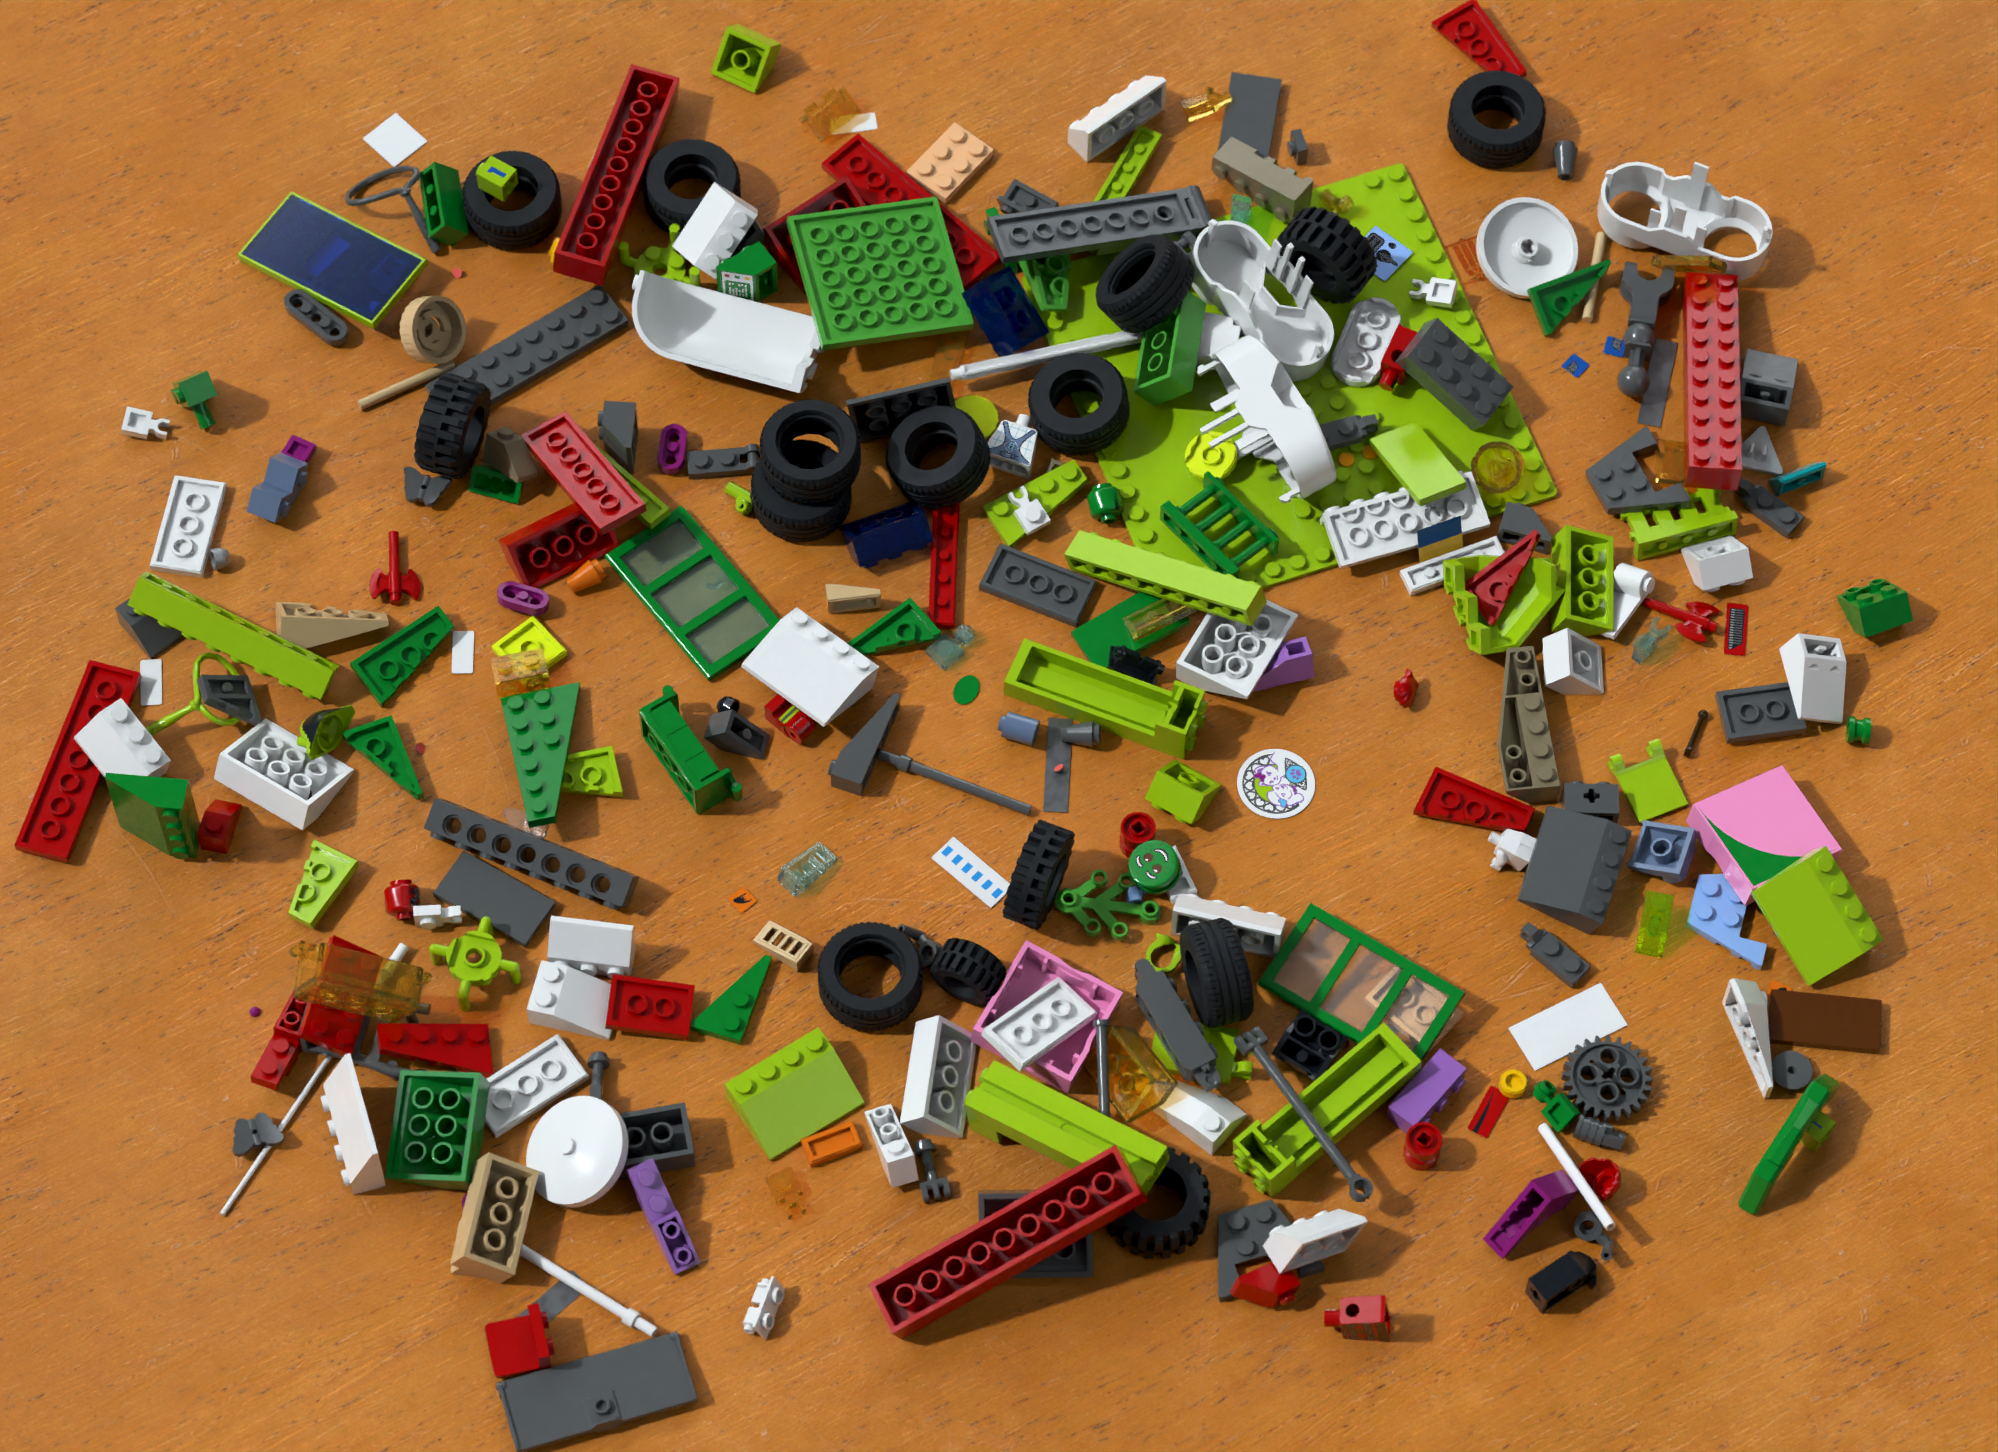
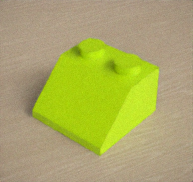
[711,24,782,93]
[1145,759,1222,824]

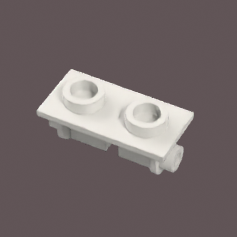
[742,1276,785,1340]

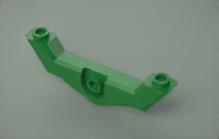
[1738,1074,1839,1215]

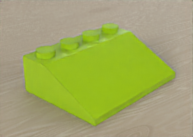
[1750,846,1884,986]
[724,1027,865,1161]

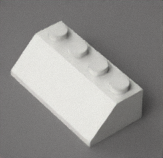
[1068,75,1166,162]
[1171,894,1286,958]
[900,1015,977,1139]

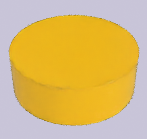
[1498,1069,1528,1099]

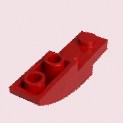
[251,986,311,1091]

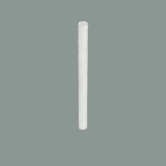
[1538,1123,1616,1231]

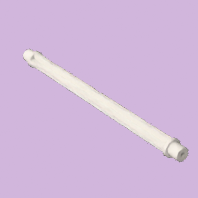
[950,331,1143,381]

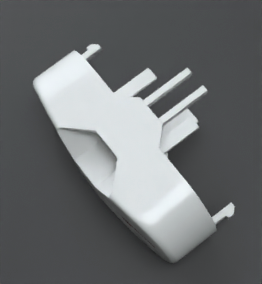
[1190,219,1334,382]
[1197,335,1337,504]

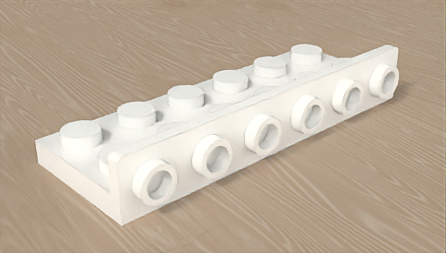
[1320,471,1490,569]

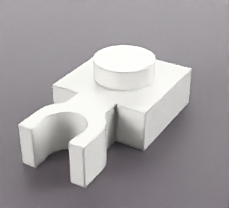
[1409,277,1458,308]
[121,406,170,440]
[1008,485,1051,536]
[413,905,462,930]

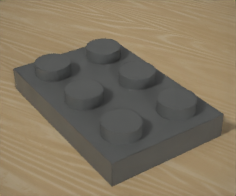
[1715,682,1807,744]

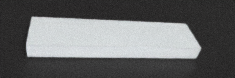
[1400,536,1505,596]

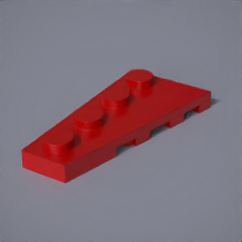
[1431,0,1527,78]
[1413,766,1535,833]
[377,1023,493,1078]

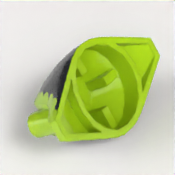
[297,705,355,760]

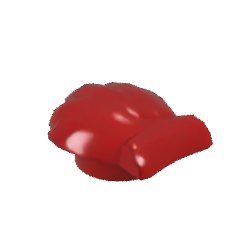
[1394,669,1418,708]

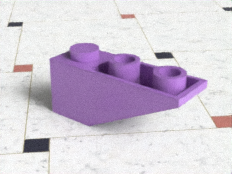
[1252,637,1315,692]

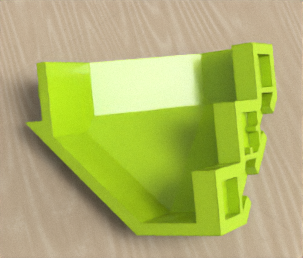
[1443,555,1566,655]

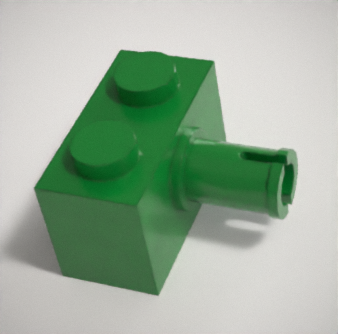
[171,371,218,429]

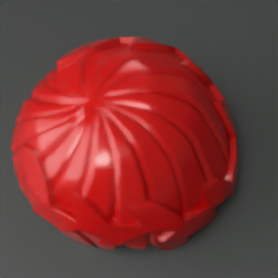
[1578,1157,1622,1202]

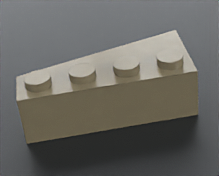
[1211,136,1314,224]

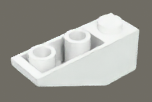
[864,1104,919,1188]

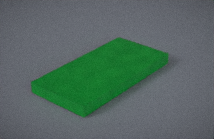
[1071,592,1190,669]

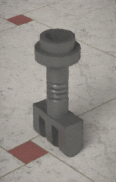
[587,1051,610,1101]
[914,1139,952,1203]

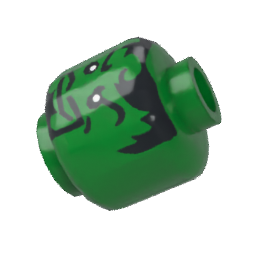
[1087,483,1124,524]

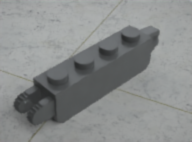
[1135,958,1221,1092]

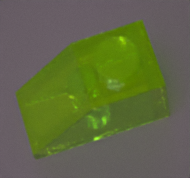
[1635,890,1674,958]

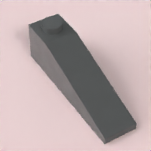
[828,693,900,796]

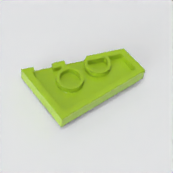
[561,746,623,797]

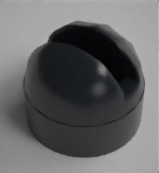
[717,696,740,713]

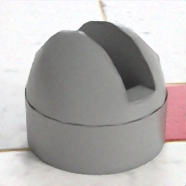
[210,548,231,570]

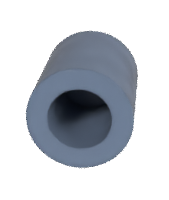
[998,711,1040,746]

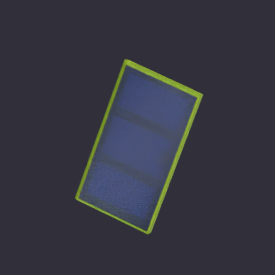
[237,192,428,329]

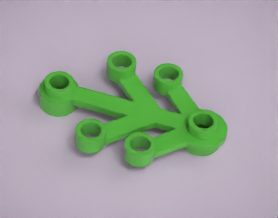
[1055,869,1161,941]

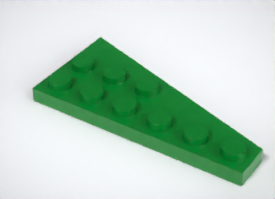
[501,682,581,828]

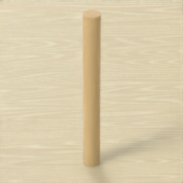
[1582,232,1607,323]
[357,360,456,410]

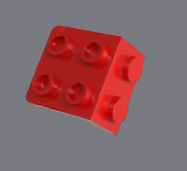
[485,1303,555,1378]

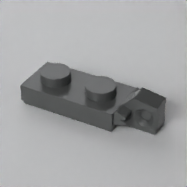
[1320,414,1379,451]
[1734,478,1804,538]
[1520,922,1590,988]

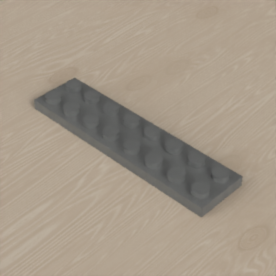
[425,285,629,406]

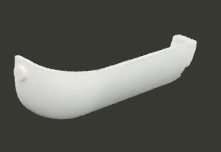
[632,270,824,393]

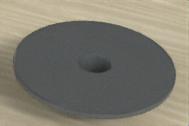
[1772,1051,1813,1090]

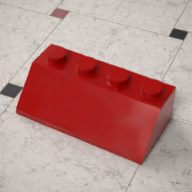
[498,503,620,588]

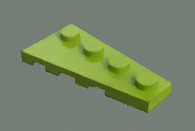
[983,459,1087,548]

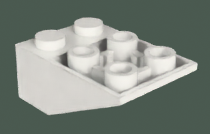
[1779,633,1846,724]

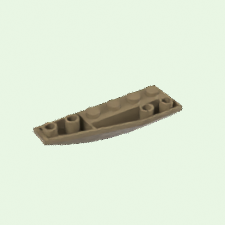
[1497,646,1560,804]

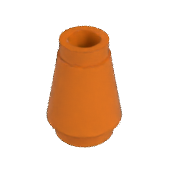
[565,559,607,593]

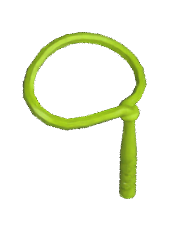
[145,652,240,736]

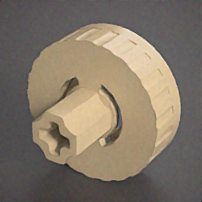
[400,296,466,364]

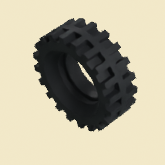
[1003,820,1075,930]

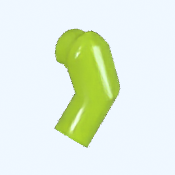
[724,481,753,515]

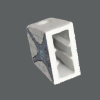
[987,414,1038,479]

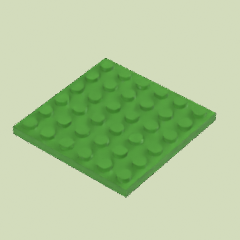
[786,196,974,351]

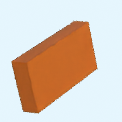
[800,1120,863,1167]

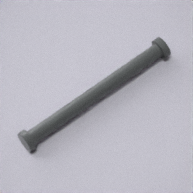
[1093,1019,1110,1118]

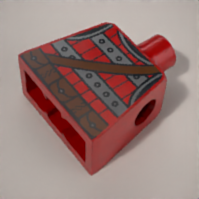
[1324,1295,1391,1342]

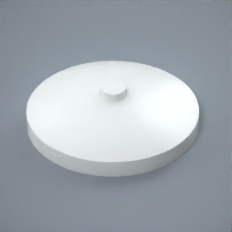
[1476,197,1578,299]
[526,1096,628,1208]

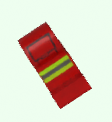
[765,694,816,744]

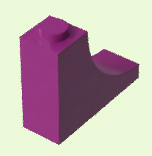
[1483,1169,1579,1259]

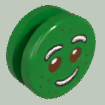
[1128,840,1182,894]

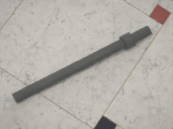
[878,749,1032,815]

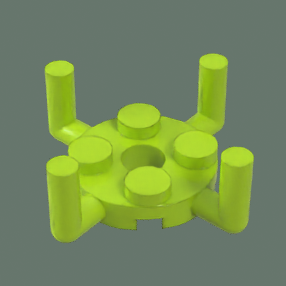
[618,224,701,287]
[429,916,522,1011]

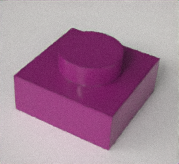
[281,435,317,463]

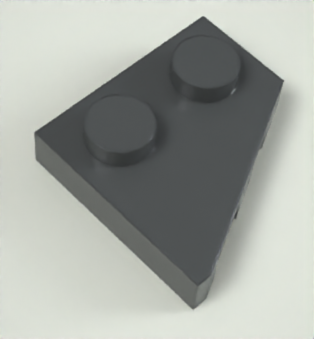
[197,675,262,726]

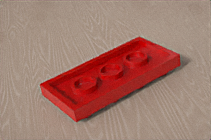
[298,935,383,1056]

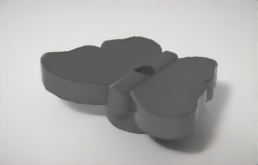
[404,467,452,507]
[232,1112,284,1157]

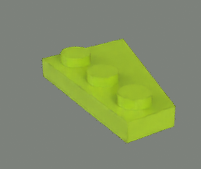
[288,839,359,929]

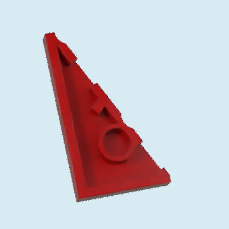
[1465,529,1541,627]

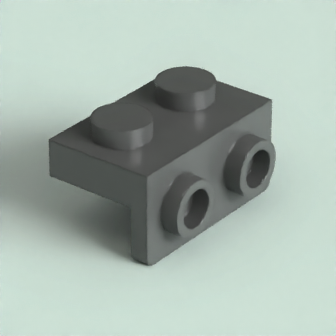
[997,179,1059,214]

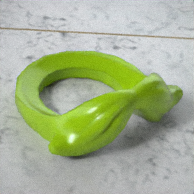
[1146,933,1182,975]

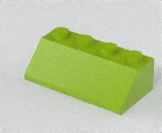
[1551,525,1614,636]

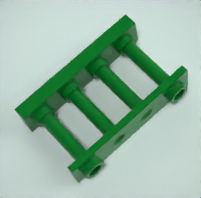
[1160,471,1279,579]

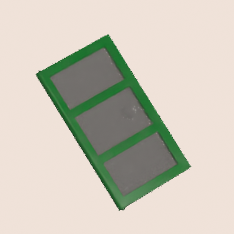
[1258,903,1465,1061]

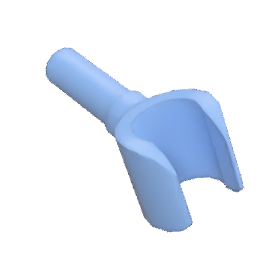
[1126,886,1148,904]

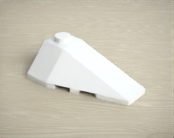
[1722,978,1773,1099]
[1125,1068,1247,1156]

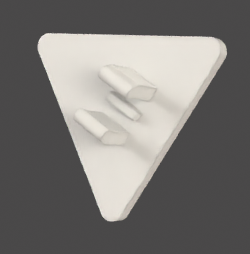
[1741,426,1783,476]

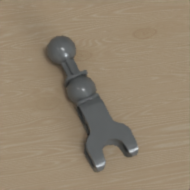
[1617,261,1675,397]

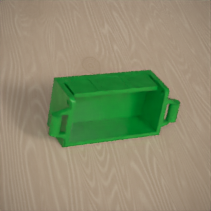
[639,685,743,815]

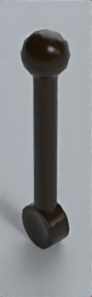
[1683,710,1708,757]

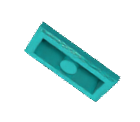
[1769,461,1827,496]

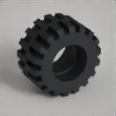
[930,938,1007,1006]

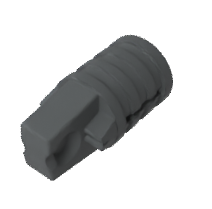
[1573,1114,1626,1150]

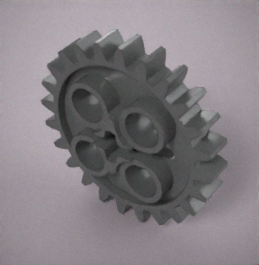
[1561,1035,1653,1123]

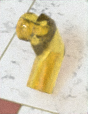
[1319,189,1354,214]

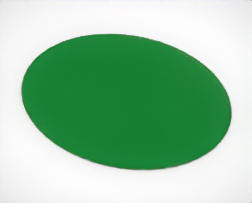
[953,675,980,705]

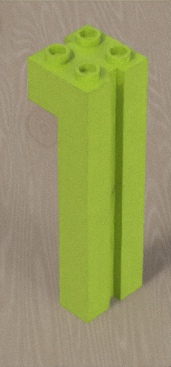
[1004,638,1208,760]
[1232,1022,1422,1199]
[964,1060,1170,1195]

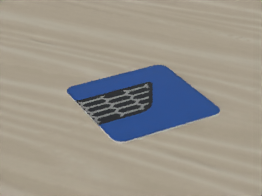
[1603,336,1625,358]
[1562,354,1589,378]

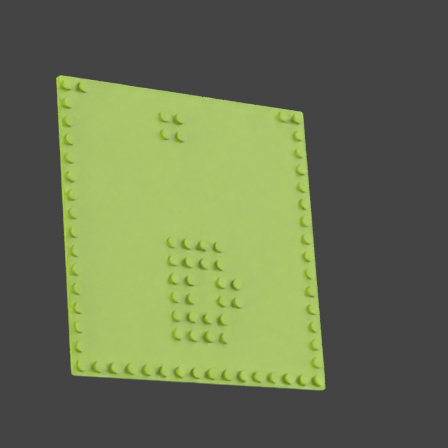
[1022,163,1557,613]

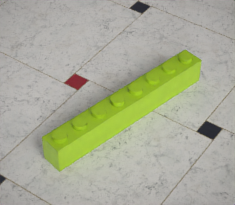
[1064,530,1267,626]
[127,572,339,700]

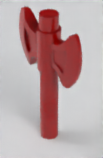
[369,531,421,605]
[1640,596,1720,643]

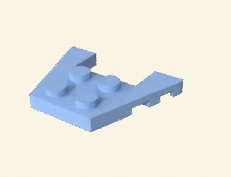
[1686,874,1767,970]

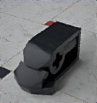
[1525,1251,1597,1314]

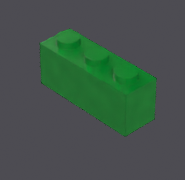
[419,161,469,246]

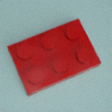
[605,974,695,1040]

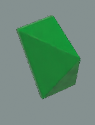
[468,465,523,504]

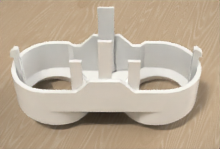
[1597,162,1772,281]

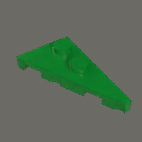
[847,597,942,656]

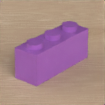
[1386,1048,1466,1133]

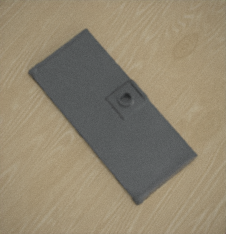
[496,1331,698,1452]

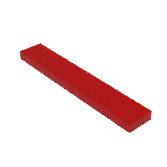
[928,502,960,630]

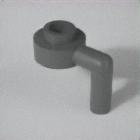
[897,924,943,969]
[1574,1211,1614,1261]

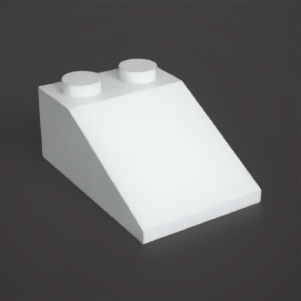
[527,960,612,1041]

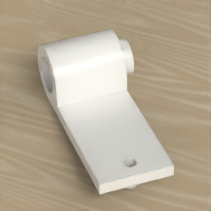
[1599,563,1655,639]

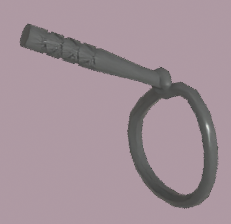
[344,166,441,254]

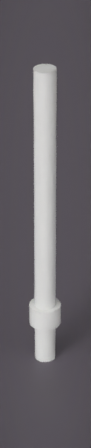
[520,1244,658,1337]

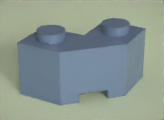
[246,452,309,523]

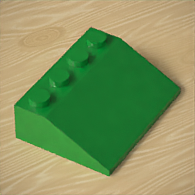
[105,773,200,859]
[385,1070,490,1190]

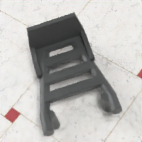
[298,982,431,1081]

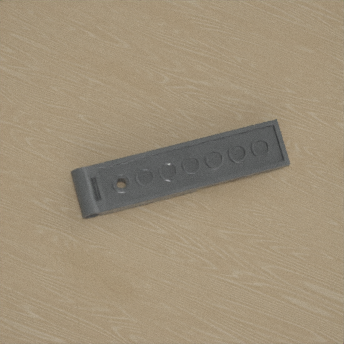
[986,185,1212,264]

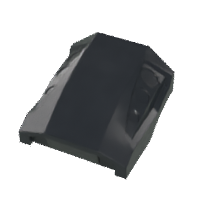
[1271,1009,1349,1081]

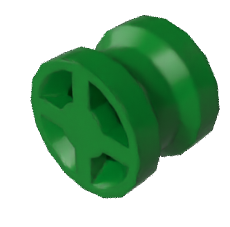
[1846,716,1871,744]

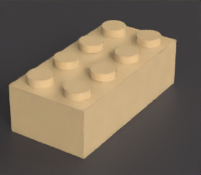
[450,1152,539,1283]

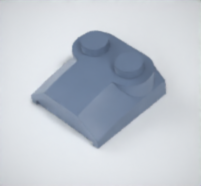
[1628,820,1697,884]

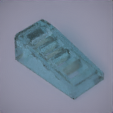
[1231,194,1252,225]
[778,842,838,896]

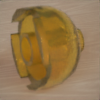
[1471,441,1525,493]

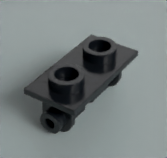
[1108,645,1165,685]

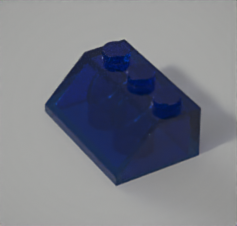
[961,266,1049,357]
[839,501,934,568]

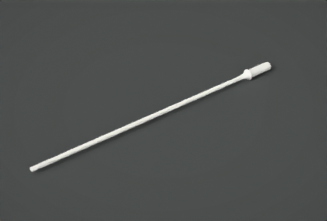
[220,943,409,1216]

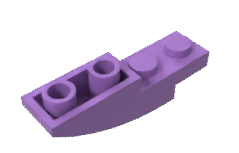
[626,1158,701,1274]

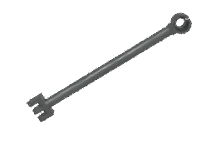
[1234,1026,1373,1202]

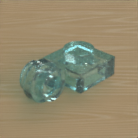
[926,624,976,671]

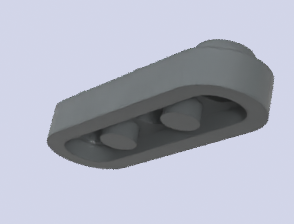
[284,289,348,346]

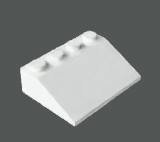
[1176,600,1298,699]
[741,607,879,727]
[214,718,354,830]
[320,1053,386,1195]

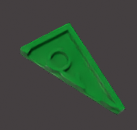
[1527,259,1611,336]
[342,715,423,800]
[690,955,772,1045]

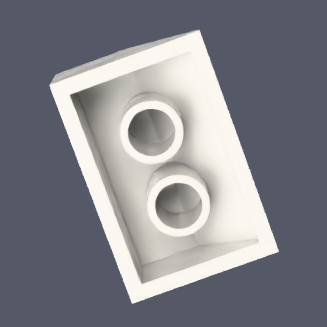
[672,182,758,279]
[74,698,171,777]
[547,915,636,979]
[1263,1209,1368,1274]

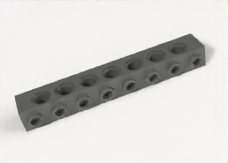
[424,798,640,910]

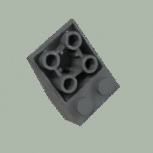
[1740,349,1798,426]

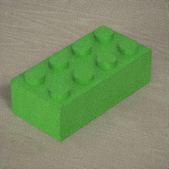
[1133,291,1206,406]

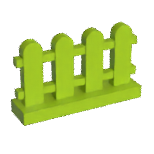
[1619,488,1738,561]

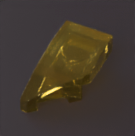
[1182,87,1232,122]

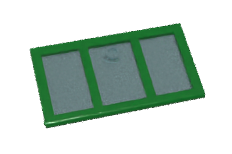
[605,505,780,681]

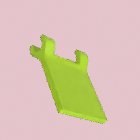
[1607,739,1688,824]

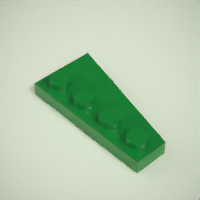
[350,606,454,708]

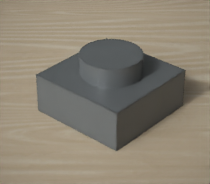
[1287,129,1308,165]

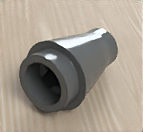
[1552,140,1578,180]
[1061,721,1101,747]

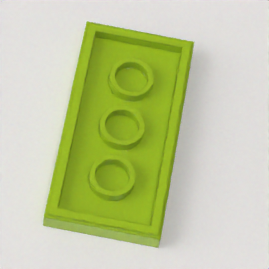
[1370,421,1466,506]

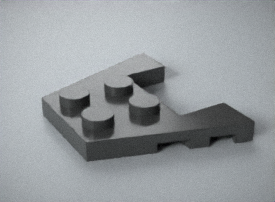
[1586,426,1691,515]
[1218,1199,1324,1302]

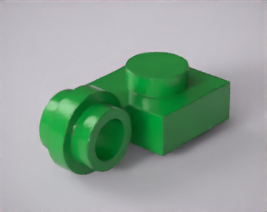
[1533,1080,1581,1133]

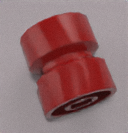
[1120,812,1156,858]
[1403,1122,1442,1171]

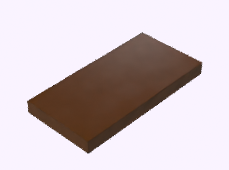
[1769,989,1882,1054]

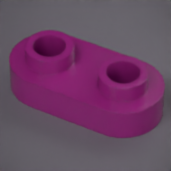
[657,424,687,474]
[497,581,549,616]

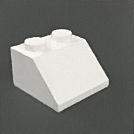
[1681,535,1753,592]
[1542,628,1604,695]

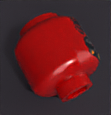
[384,879,421,921]

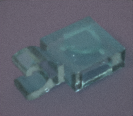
[1632,617,1670,664]

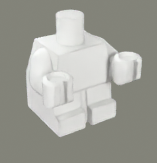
[1488,829,1536,871]

